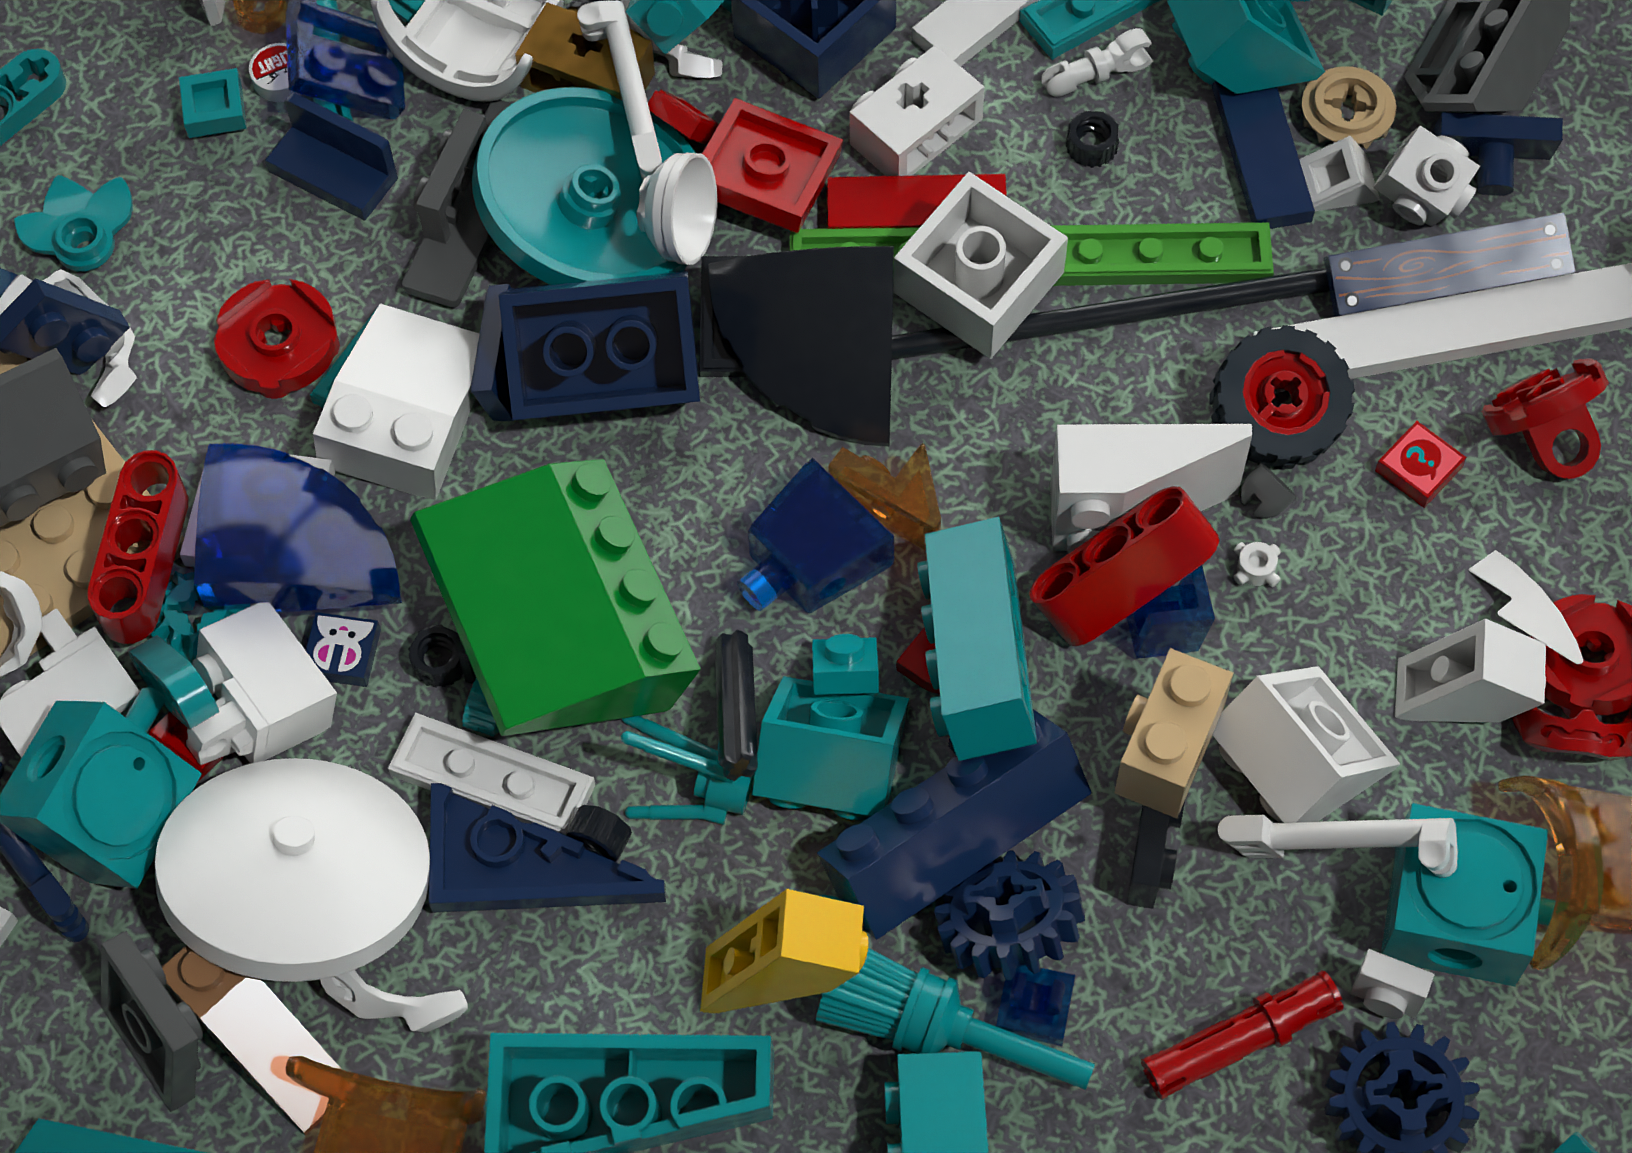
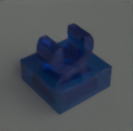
[996,965,1076,1046]

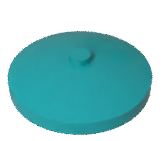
[472,87,695,285]

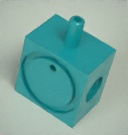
[0,687,202,889]
[1381,803,1588,987]

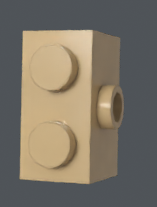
[1114,648,1233,818]

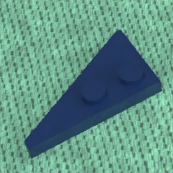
[429,783,666,913]

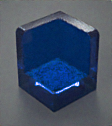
[1127,565,1215,659]

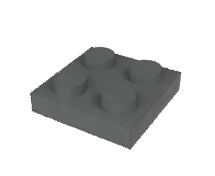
[101,931,203,1112]

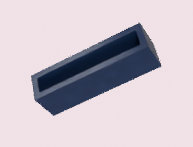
[817,709,1092,940]

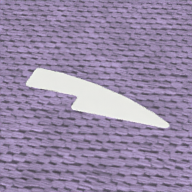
[1469,550,1583,664]

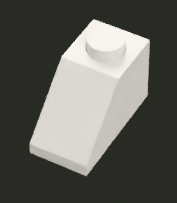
[1395,619,1546,723]

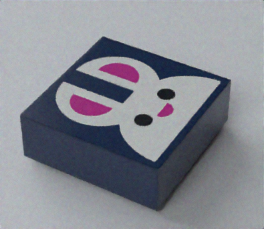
[306,612,381,687]

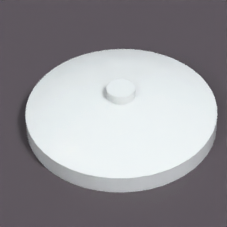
[155,758,430,982]

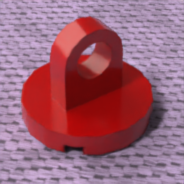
[1481,358,1609,479]

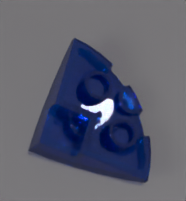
[194,443,402,613]

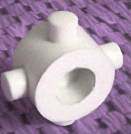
[1233,542,1281,587]

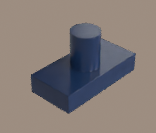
[1432,112,1563,196]

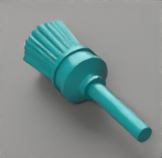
[816,948,1095,1090]

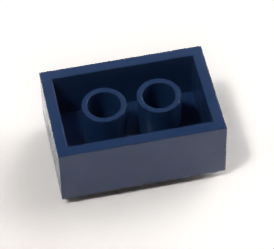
[498,271,700,420]

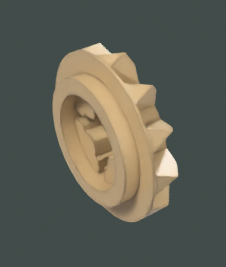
[1300,66,1396,150]

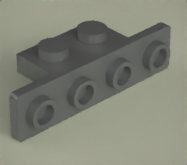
[402,100,512,307]

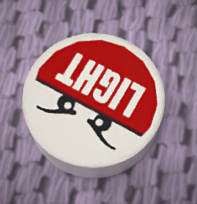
[249,43,310,102]

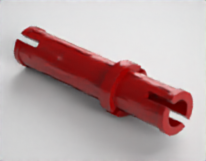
[1141,970,1344,1100]

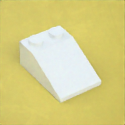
[313,304,479,500]
[1050,424,1252,553]

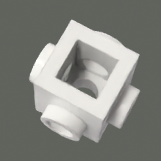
[1372,126,1480,227]

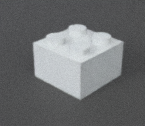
[893,172,1068,359]

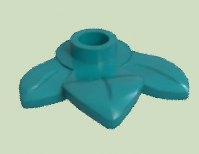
[14,175,133,271]

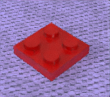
[702,98,843,233]

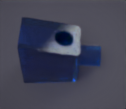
[737,458,895,613]

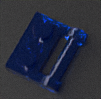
[285,0,406,119]

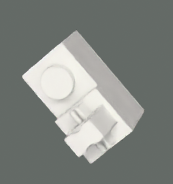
[186,599,337,765]
[0,608,140,758]

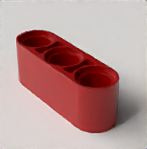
[88,450,189,644]
[1030,486,1220,646]

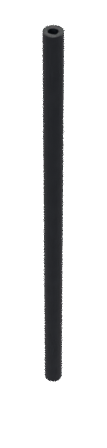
[892,268,1329,360]

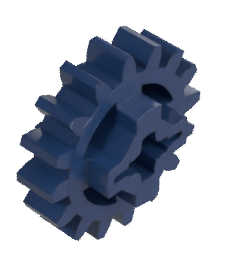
[935,850,1085,980]
[1324,1022,1480,1153]

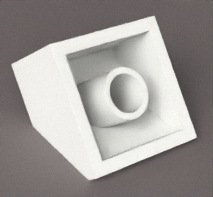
[1213,666,1400,823]

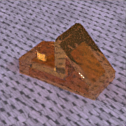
[828,443,941,551]

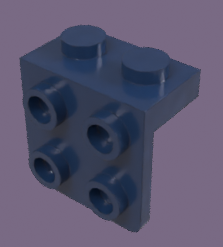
[0,268,130,375]

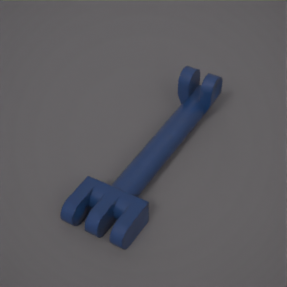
[0,762,89,942]

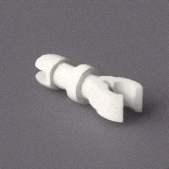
[1041,28,1153,97]

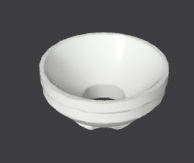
[637,152,717,265]

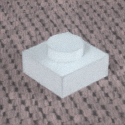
[1351,949,1435,1019]

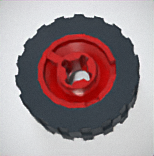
[1209,325,1355,470]

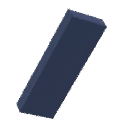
[1212,81,1315,229]

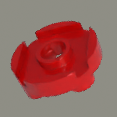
[214,279,340,399]
[1529,594,1632,719]

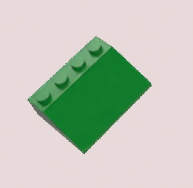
[410,459,701,736]

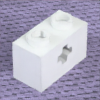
[849,45,985,176]

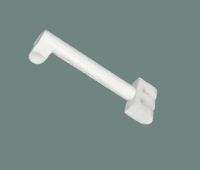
[577,0,663,181]
[1218,815,1458,878]

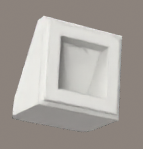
[1299,135,1380,211]

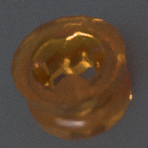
[233,0,288,34]

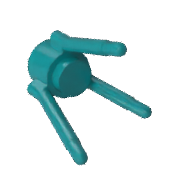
[621,716,755,825]

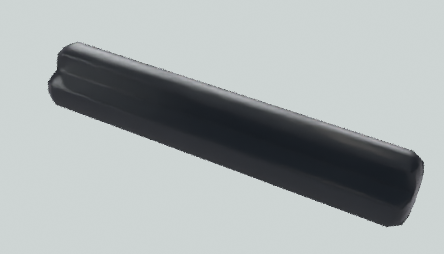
[715,630,758,781]

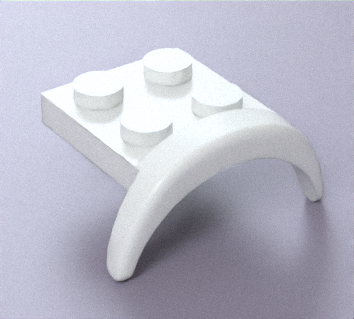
[370,0,564,102]

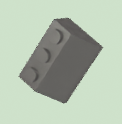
[0,348,106,526]

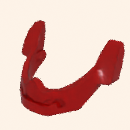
[1511,707,1632,761]

